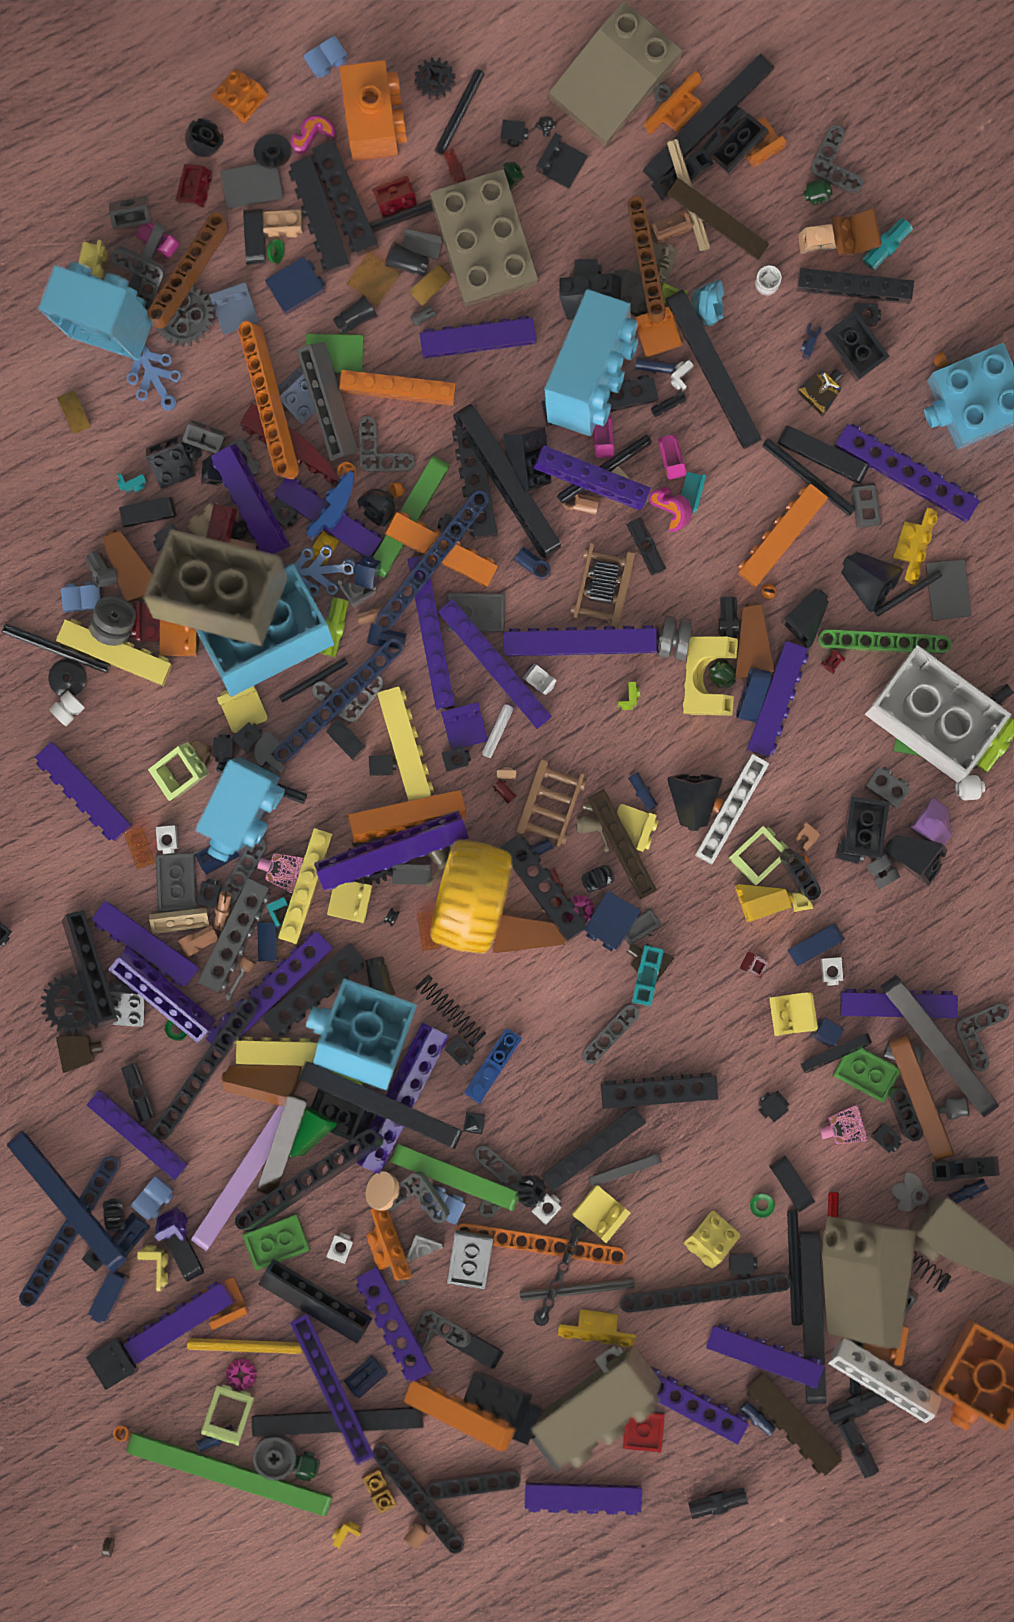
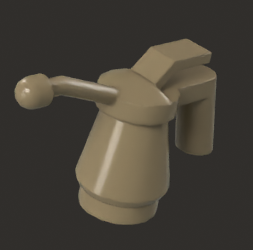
[576,803,610,852]
[425,844,453,887]

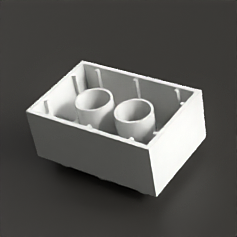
[865,645,1011,783]

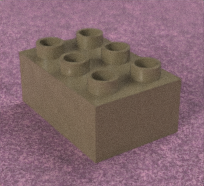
[430,169,538,308]
[144,529,288,646]
[532,1344,662,1468]

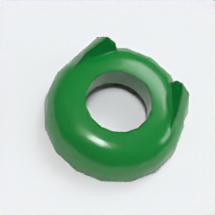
[267,239,284,264]
[164,1020,187,1041]
[750,1193,775,1218]

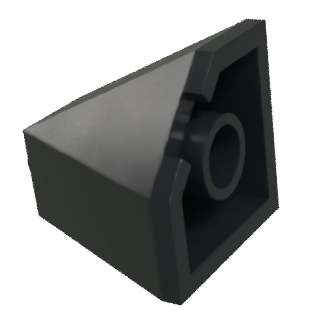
[841,552,904,612]
[781,588,829,649]
[667,774,722,831]
[884,835,948,886]

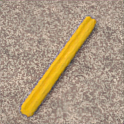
[187,1338,302,1354]

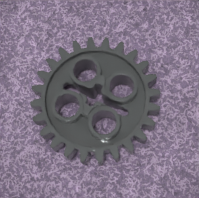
[156,285,215,347]

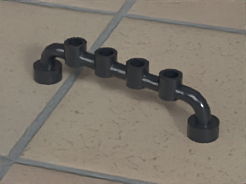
[534,1220,586,1326]

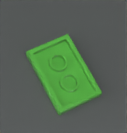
[306,334,364,374]
[833,1048,900,1103]
[242,1214,310,1271]

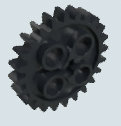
[40,972,93,1035]

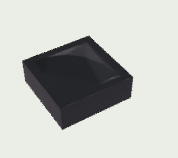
[463,1112,485,1135]

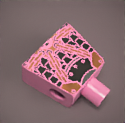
[257,854,304,893]
[819,1104,868,1144]

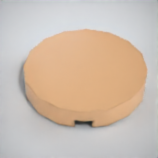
[366,1172,399,1211]

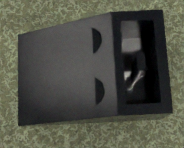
[504,427,552,491]

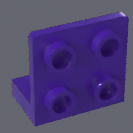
[441,702,488,750]

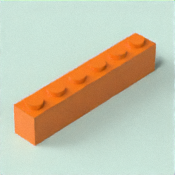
[339,370,456,406]
[737,484,828,588]
[384,511,498,587]
[348,790,466,843]
[403,1378,515,1451]

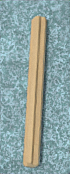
[667,139,710,251]

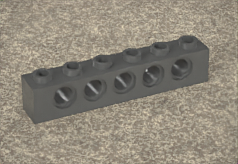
[198,878,271,993]

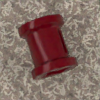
[820,649,846,674]

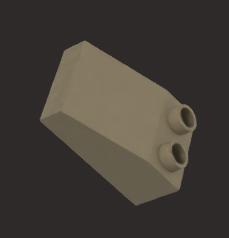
[548,1,682,147]
[909,1193,1014,1286]
[822,1216,916,1348]

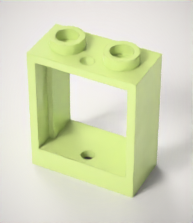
[148,742,209,801]
[729,826,789,886]
[202,1385,254,1446]

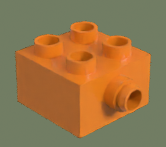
[339,60,407,162]
[931,1319,1014,1431]

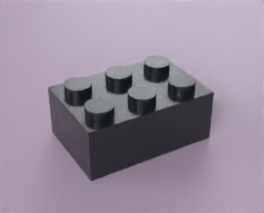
[463,1371,533,1431]

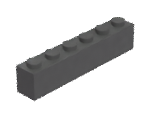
[297,342,358,460]

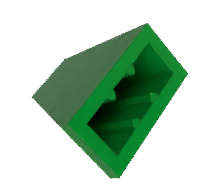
[289,1106,337,1158]

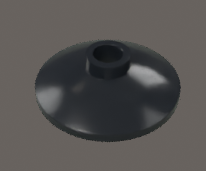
[253,134,292,169]
[48,659,87,696]

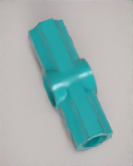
[862,218,913,271]

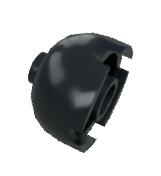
[185,118,224,157]
[357,488,395,526]

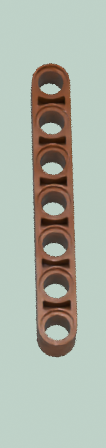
[628,196,665,323]
[148,212,228,329]
[889,1033,954,1161]

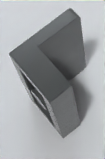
[402,229,443,260]
[392,864,431,885]

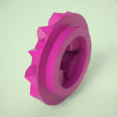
[565,895,595,925]
[226,1359,257,1390]

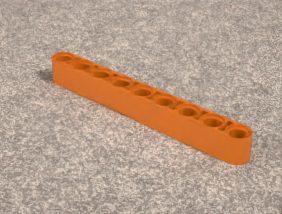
[238,321,299,479]
[456,1222,626,1265]

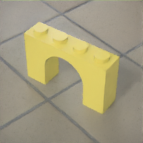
[683,637,738,716]

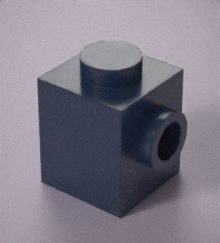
[353,556,381,589]
[810,1018,844,1047]

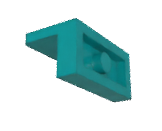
[681,472,706,514]
[266,897,289,927]

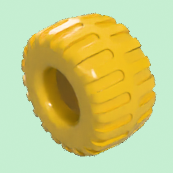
[430,840,512,954]

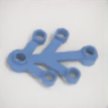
[127,345,181,411]
[285,545,356,596]

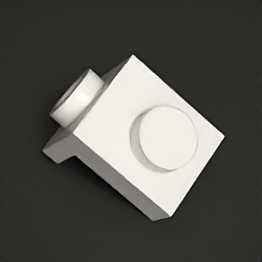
[670,360,694,392]
[523,663,557,695]

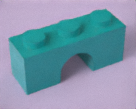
[632,945,664,1006]

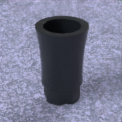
[384,241,429,276]
[333,294,378,334]
[366,956,396,996]

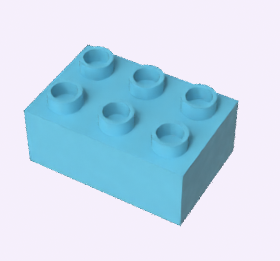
[39,262,152,361]
[545,289,638,437]
[196,564,334,697]

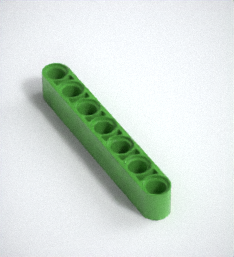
[373,455,450,578]
[818,630,952,655]
[391,1144,519,1211]

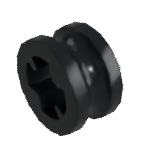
[384,907,400,927]

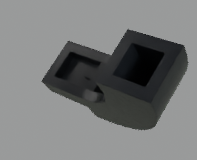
[651,149,714,201]
[932,1156,1000,1182]

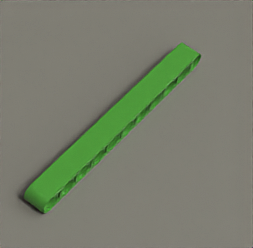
[126,1432,333,1516]

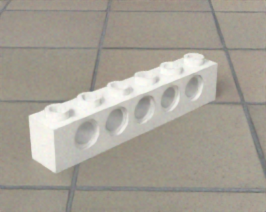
[695,754,769,865]
[829,1338,942,1423]

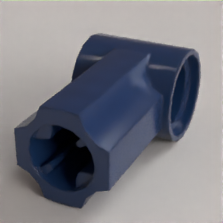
[514,547,550,580]
[366,624,407,650]

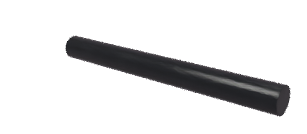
[874,570,943,617]
[279,658,348,703]

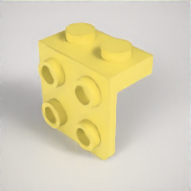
[217,686,268,734]
[617,804,659,852]
[769,992,818,1036]
[683,1211,740,1269]
[138,1245,169,1291]

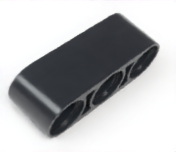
[243,209,266,265]
[119,497,177,527]
[780,849,821,900]
[888,1086,923,1141]
[769,1155,815,1213]
[164,1233,204,1282]
[446,1331,504,1369]

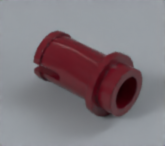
[492,779,516,804]

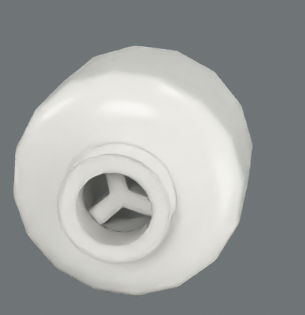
[955,775,985,801]

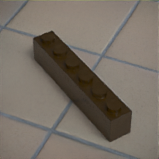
[746,1371,843,1476]

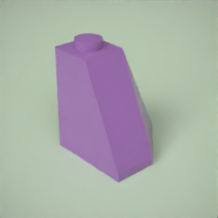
[909,797,952,845]

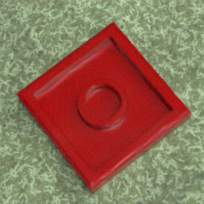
[622,1412,665,1453]

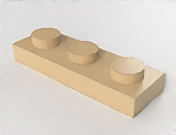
[149,908,210,934]

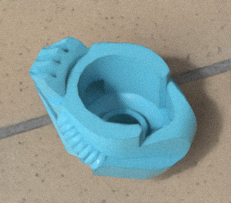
[691,279,724,326]

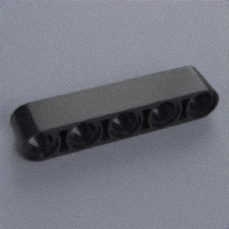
[777,425,869,484]
[426,1469,521,1500]

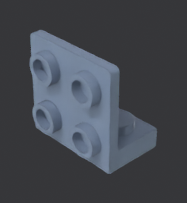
[209,282,259,335]
[278,367,316,424]

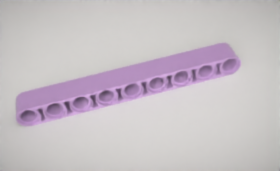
[191,1106,284,1251]

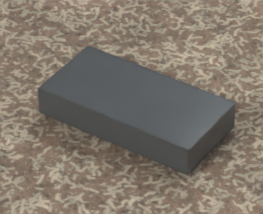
[625,909,662,946]

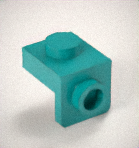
[116,473,148,494]

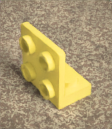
[79,240,108,279]
[327,882,373,923]
[572,1185,630,1243]

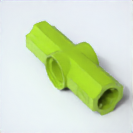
[320,597,349,657]
[976,717,1014,772]

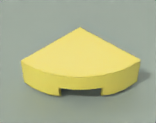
[791,893,813,912]

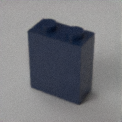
[265,257,326,316]
[584,891,641,952]
[88,1270,130,1324]

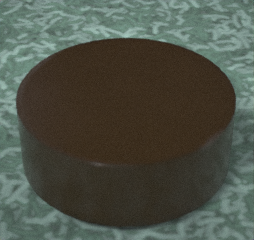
[102,1537,115,1558]

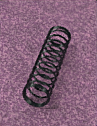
[415,974,486,1047]
[911,1251,951,1293]

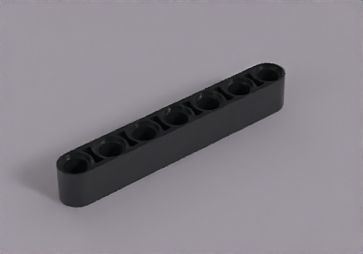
[373,1442,464,1554]

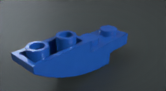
[306,471,355,541]
[464,1028,522,1104]

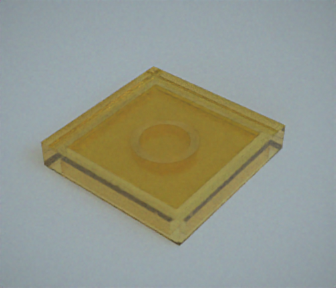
[347,252,400,306]

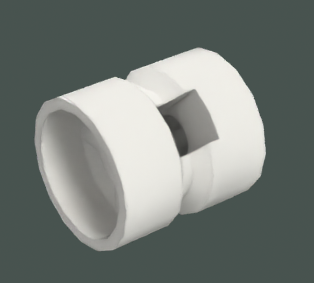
[755,265,782,295]
[49,690,85,726]

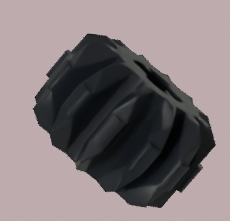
[581,865,615,893]
[515,1175,547,1208]
[103,1199,125,1231]

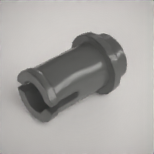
[410,305,436,326]

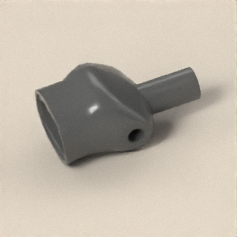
[937,1096,970,1120]

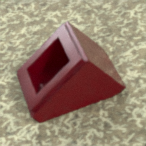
[740,952,769,979]

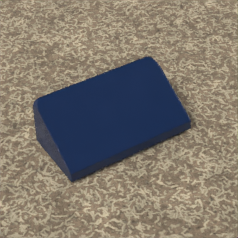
[195,846,239,875]
[257,923,278,962]
[112,1212,150,1256]
[344,1356,388,1398]

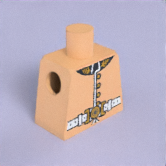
[798,224,837,254]

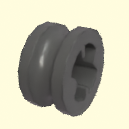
[654,85,671,104]

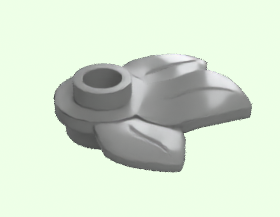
[891,1173,929,1212]

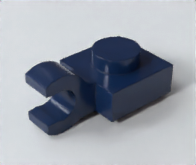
[800,323,821,360]

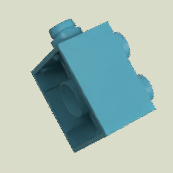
[924,343,1014,450]
[195,757,285,862]
[306,979,417,1090]

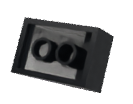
[825,310,890,382]
[843,796,890,859]
[311,1088,375,1140]

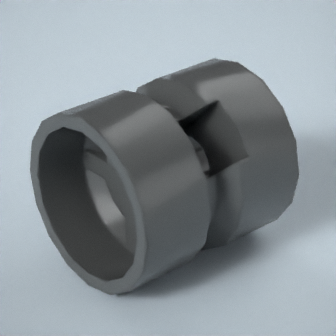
[866,854,901,889]

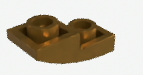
[409,264,452,305]
[56,390,91,434]
[362,1468,397,1514]

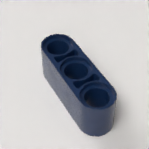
[736,667,771,722]
[788,922,845,966]

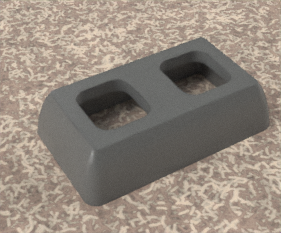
[851,483,882,528]

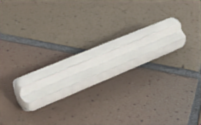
[482,704,513,758]

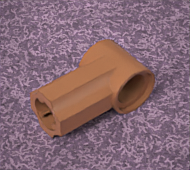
[561,494,600,515]
[178,925,219,958]
[404,1523,429,1549]

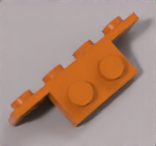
[644,71,703,135]
[366,1208,412,1280]

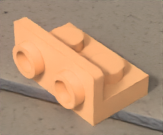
[263,210,303,239]

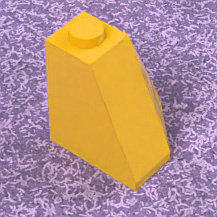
[735,884,793,922]

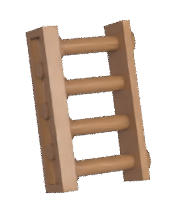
[570,543,635,629]
[516,760,587,848]

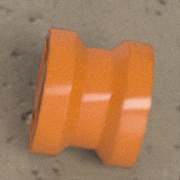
[337,462,357,480]

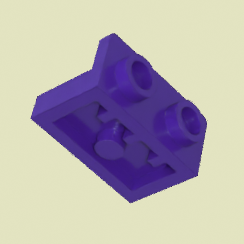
[155,1207,188,1241]

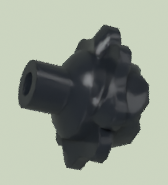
[535,116,557,137]
[184,443,202,463]
[231,520,248,539]

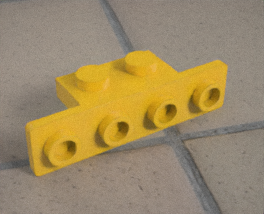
[893,507,937,585]
[557,1309,636,1347]

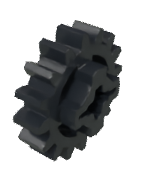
[414,57,455,100]

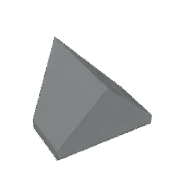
[338,581,377,608]
[406,1232,444,1263]

